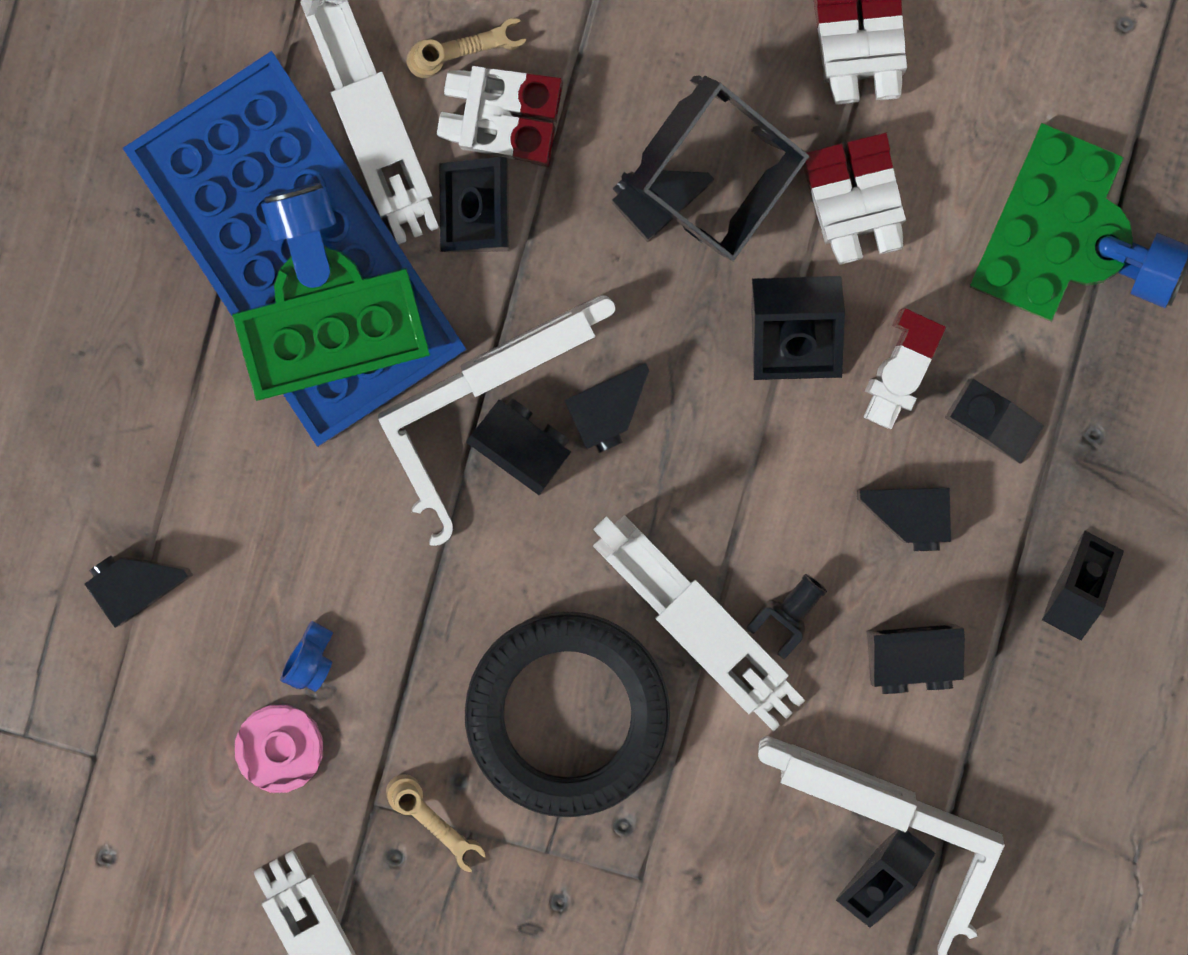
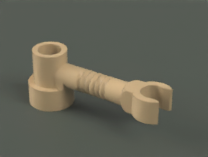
[407,18,526,78]
[386,774,486,872]

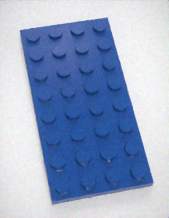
[123,51,467,447]

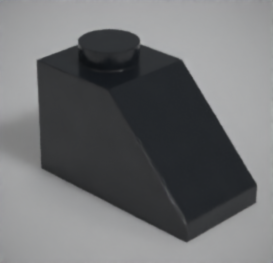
[612,170,714,242]
[564,363,649,453]
[945,379,1044,464]
[857,488,951,551]
[1042,531,1124,641]
[84,555,193,628]
[836,829,936,928]

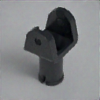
[746,574,827,659]

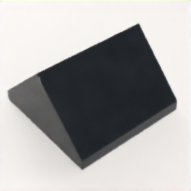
[439,157,509,252]

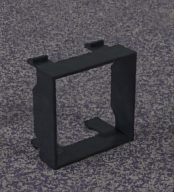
[621,75,809,262]

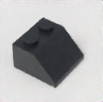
[751,276,845,380]
[466,398,571,495]
[866,624,965,694]

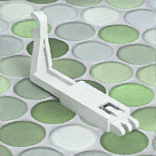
[300,0,439,245]
[378,295,615,546]
[593,515,805,731]
[758,736,1005,955]
[253,850,356,955]

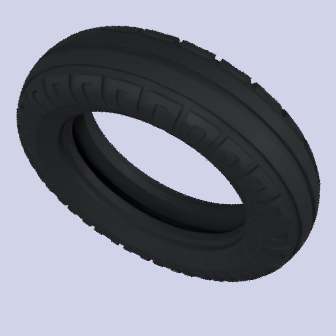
[465,612,670,817]

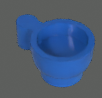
[280,621,333,692]

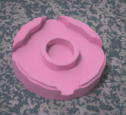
[235,704,323,793]

